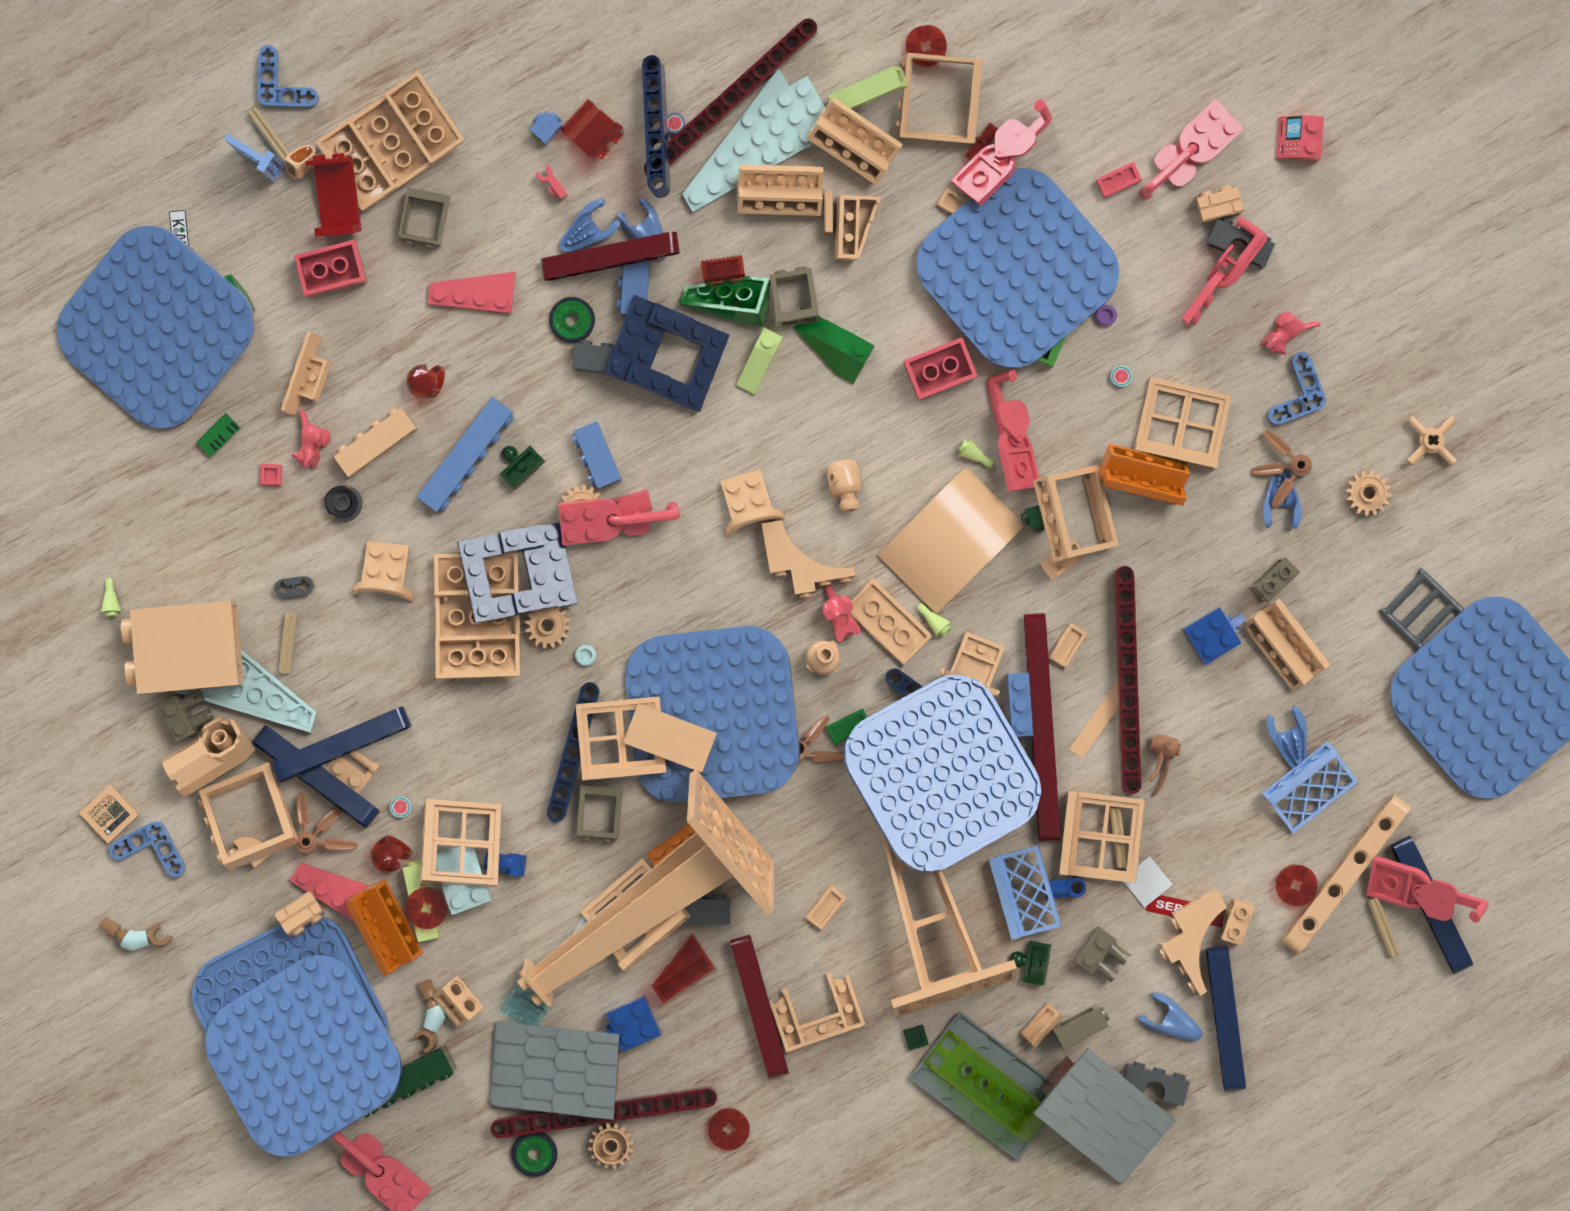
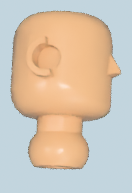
[826,460,862,512]
[805,640,840,675]

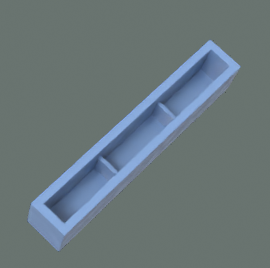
[417,397,514,513]

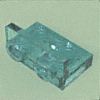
[500,982,551,1025]

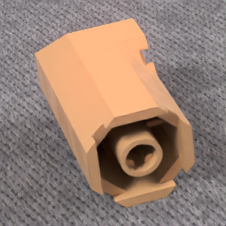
[162,717,256,798]

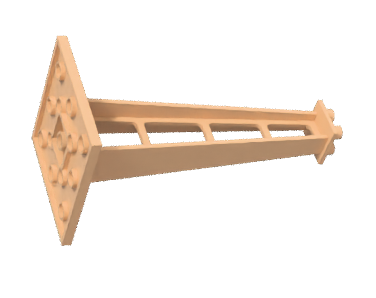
[518,769,774,1007]
[880,830,1017,1018]

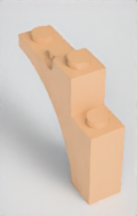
[762,520,856,598]
[1159,888,1227,996]

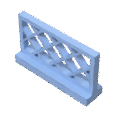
[224,134,284,183]
[1262,742,1358,834]
[989,845,1062,940]

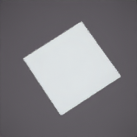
[1124,856,1173,908]

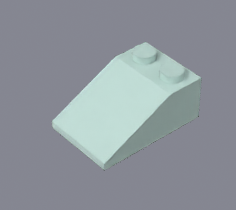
[436,847,493,915]

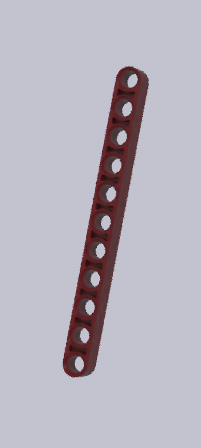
[644,18,817,176]
[1114,566,1141,794]
[1024,613,1061,842]
[490,1086,717,1138]

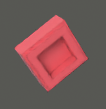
[260,464,282,486]

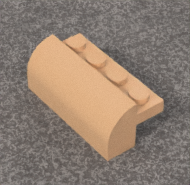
[807,97,903,185]
[736,164,823,216]
[1242,598,1330,692]

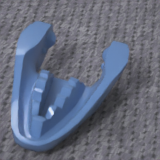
[617,196,666,259]
[559,199,621,252]
[1263,464,1302,529]
[1267,706,1307,768]
[1138,992,1203,1041]

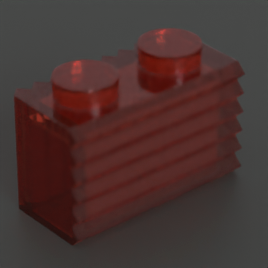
[701,255,745,283]

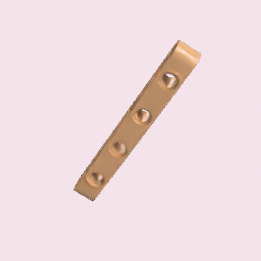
[1281,794,1411,955]

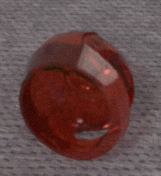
[406,364,445,399]
[370,835,413,873]

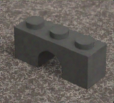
[1205,218,1275,269]
[1124,1061,1190,1106]

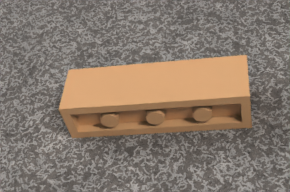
[333,407,418,478]

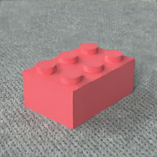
[294,239,368,298]
[903,338,978,401]

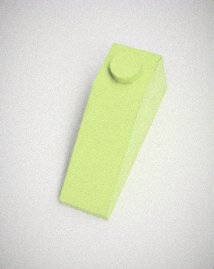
[736,328,783,395]

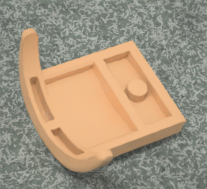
[720,470,786,537]
[352,541,414,601]
[940,632,1005,696]

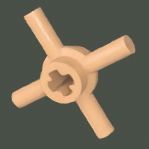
[1407,416,1457,466]

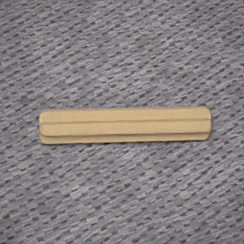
[247,108,289,163]
[278,612,297,674]
[1109,807,1128,869]
[1368,898,1400,958]

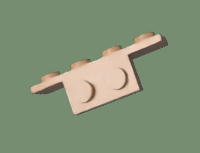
[281,332,332,416]

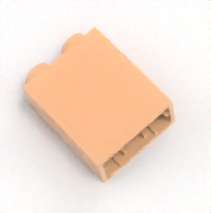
[121,600,244,694]

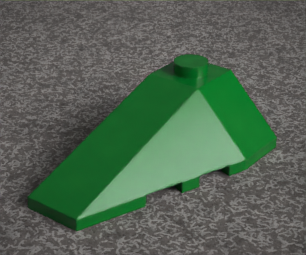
[679,276,770,327]
[792,307,875,384]

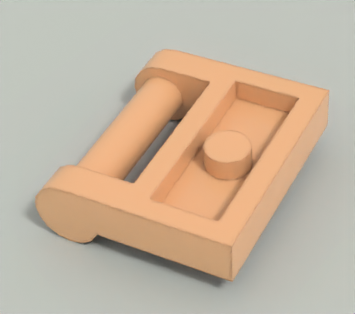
[325,750,380,794]

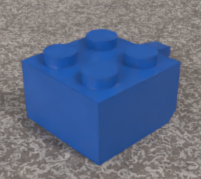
[1182,607,1246,665]
[604,995,662,1052]

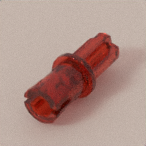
[965,123,998,160]

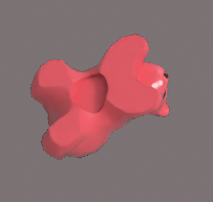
[1261,312,1321,355]
[291,408,331,469]
[822,585,861,642]

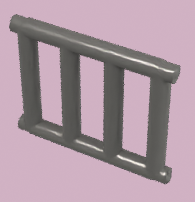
[1379,568,1464,650]

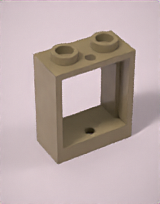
[398,187,450,249]
[770,266,820,328]
[1249,557,1300,602]
[576,784,623,842]
[1052,1004,1110,1050]

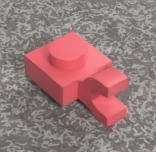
[535,165,568,201]

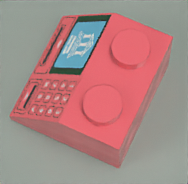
[1276,115,1324,162]

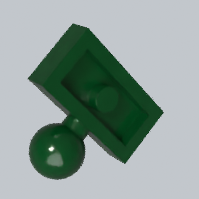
[500,446,545,490]
[1009,941,1052,986]

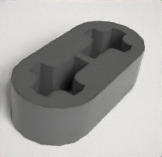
[274,576,315,598]

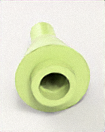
[957,438,994,469]
[101,578,122,618]
[916,604,951,637]

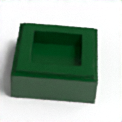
[903,1024,929,1050]

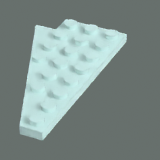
[682,69,825,213]
[173,649,317,733]

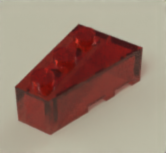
[652,933,718,1005]

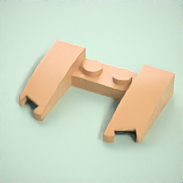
[770,973,866,1053]

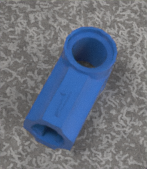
[484,852,527,877]
[1045,877,1086,899]

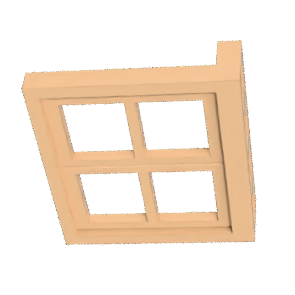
[1134,377,1232,469]
[576,697,666,780]
[1059,791,1146,883]
[420,799,501,887]
[580,858,691,970]

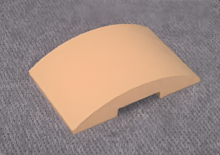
[316,71,465,211]
[878,467,1024,614]
[434,553,521,679]

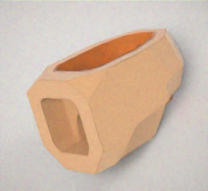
[283,145,318,180]

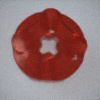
[905,25,947,68]
[1275,864,1318,906]
[405,887,448,929]
[708,1107,750,1150]

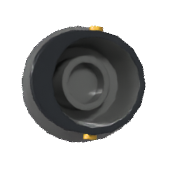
[325,485,363,522]

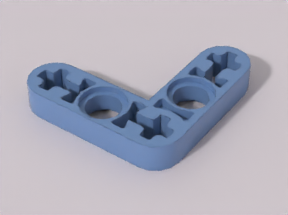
[258,45,319,108]
[1267,352,1326,425]
[109,821,186,877]

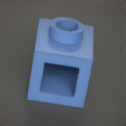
[529,111,563,146]

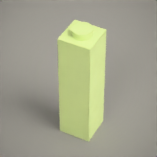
[828,66,908,111]
[403,860,440,942]

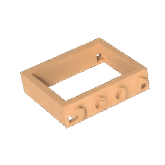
[896,53,983,144]
[1033,465,1119,562]
[198,762,299,871]

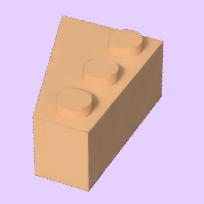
[834,195,881,261]

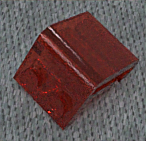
[560,98,625,163]

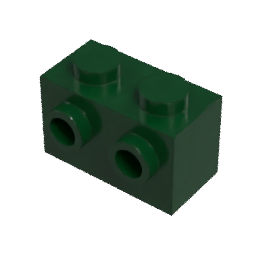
[1021,505,1045,533]

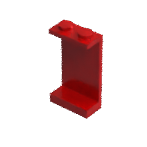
[305,153,362,237]

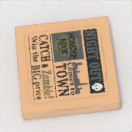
[79,784,139,844]

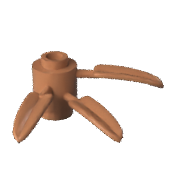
[1251,430,1312,508]
[798,715,844,765]
[1148,734,1181,796]
[296,792,358,854]

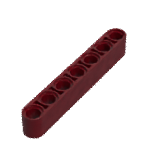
[541,232,680,281]
[730,934,789,1079]

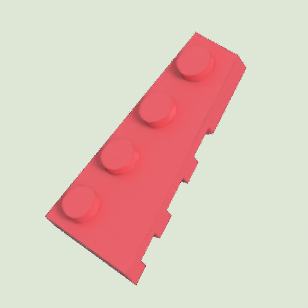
[428,272,516,314]
[290,863,369,922]

